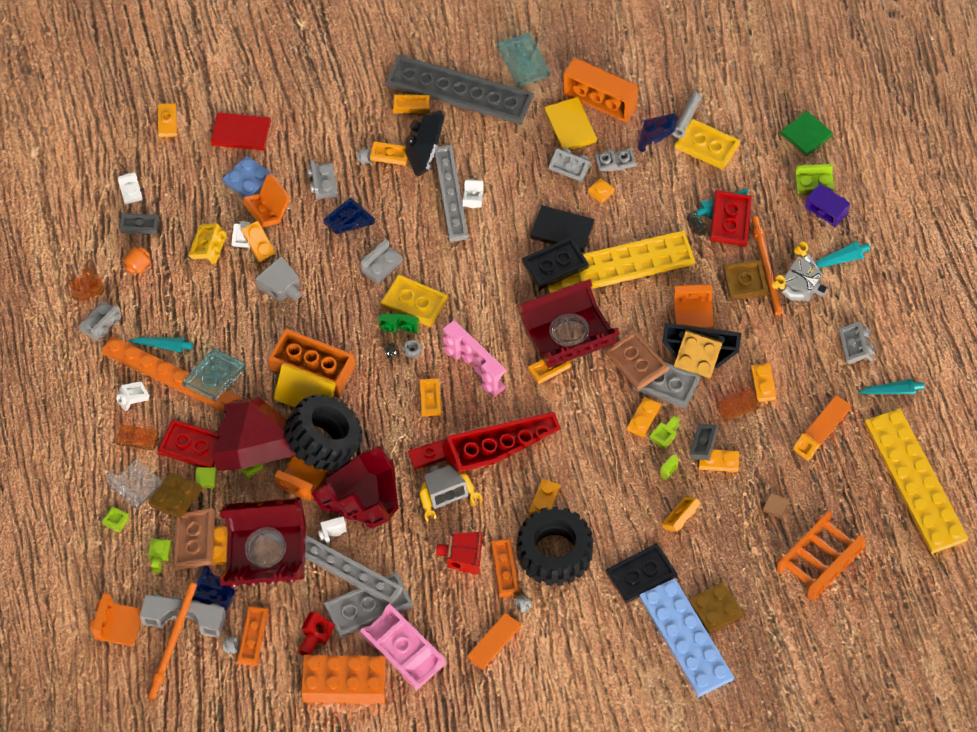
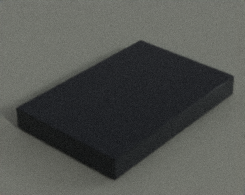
[530,205,595,253]
[522,237,589,290]
[605,543,678,604]

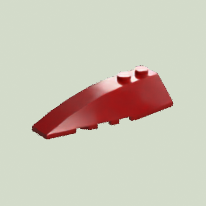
[442,412,561,472]

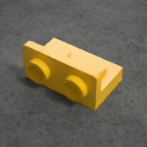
[188,223,227,264]

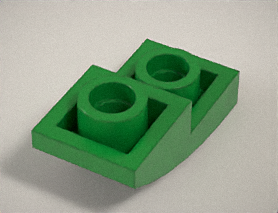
[378,314,420,334]

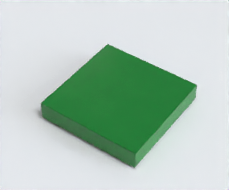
[781,111,833,157]

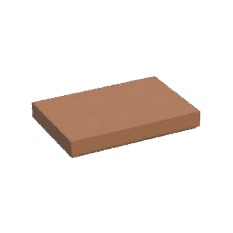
[605,330,669,391]
[174,508,215,570]

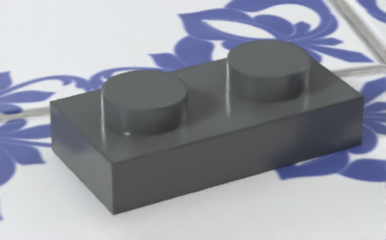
[120,214,159,234]
[689,424,719,460]

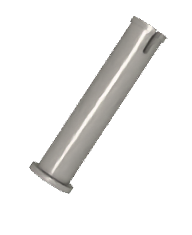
[671,92,702,138]

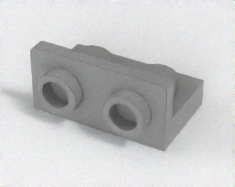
[548,148,593,183]
[308,160,338,200]
[361,239,403,285]
[78,300,121,341]
[839,321,875,364]

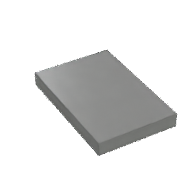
[633,362,701,409]

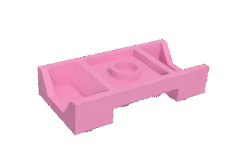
[443,320,506,397]
[360,604,446,691]

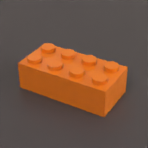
[564,58,638,123]
[268,328,356,397]
[301,655,387,704]

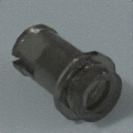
[686,212,708,236]

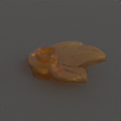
[69,268,104,301]

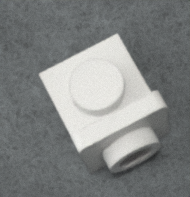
[118,173,143,204]
[232,221,250,248]
[116,381,150,411]
[318,517,346,547]

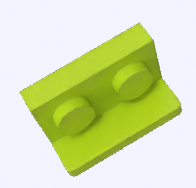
[795,163,834,194]

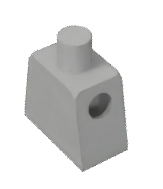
[255,257,302,302]

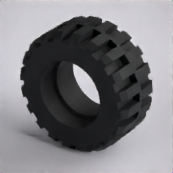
[284,394,363,470]
[517,506,593,586]

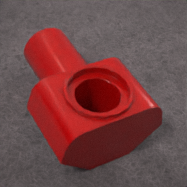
[298,612,335,656]

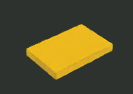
[544,97,597,150]
[675,118,741,170]
[381,274,448,327]
[274,363,337,408]

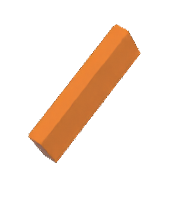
[805,395,852,449]
[491,538,519,597]
[237,606,269,666]
[467,613,521,670]

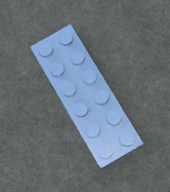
[639,578,734,697]

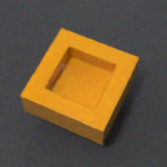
[588,178,614,203]
[793,433,820,460]

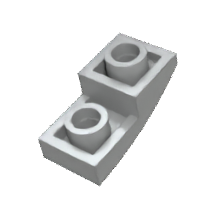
[595,147,637,171]

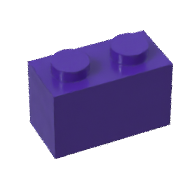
[805,184,850,227]

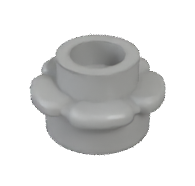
[357,147,372,165]
[403,340,422,358]
[515,594,531,613]
[222,636,239,655]

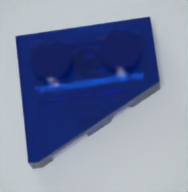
[637,113,678,152]
[323,198,375,234]
[192,565,235,611]

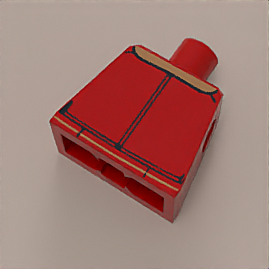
[436,532,483,575]

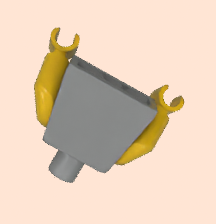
[420,466,482,524]

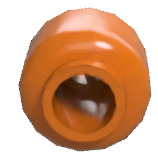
[123,246,151,275]

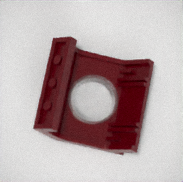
[517,279,620,368]
[219,498,306,587]

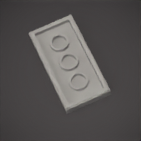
[323,572,413,639]

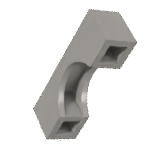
[140,594,226,638]

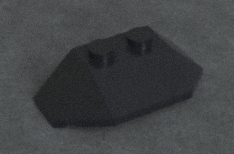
[405,110,445,177]
[663,323,741,368]

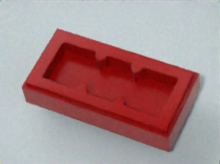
[408,439,447,470]

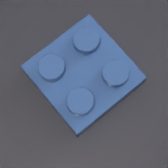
[222,156,274,198]

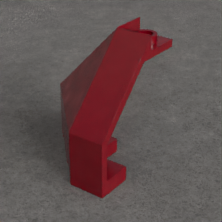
[213,397,296,471]
[311,445,399,528]

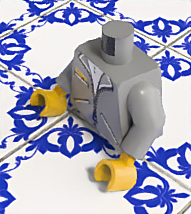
[772,242,828,301]

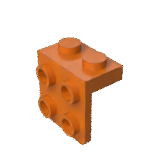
[242,174,290,228]
[673,284,714,328]
[275,455,328,502]
[90,593,142,646]

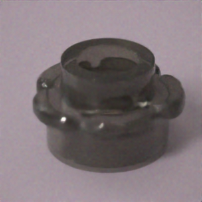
[384,342,399,361]

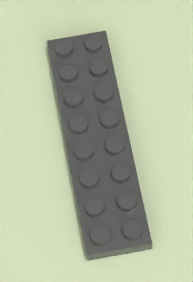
[386,55,534,125]

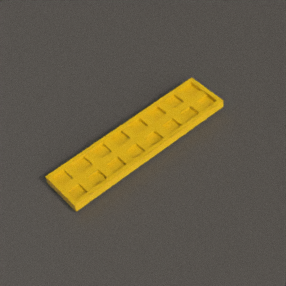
[547,231,695,293]
[864,408,968,554]

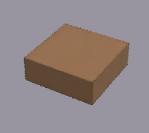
[763,493,789,519]

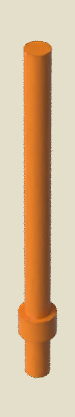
[752,216,782,315]
[147,582,197,700]

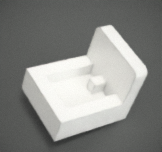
[463,179,483,208]

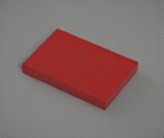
[211,112,271,151]
[709,190,752,247]
[157,419,220,468]

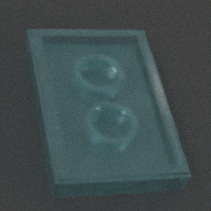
[497,32,550,87]
[182,348,246,401]

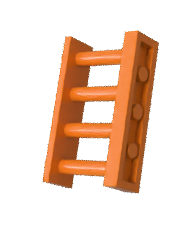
[776,511,866,601]

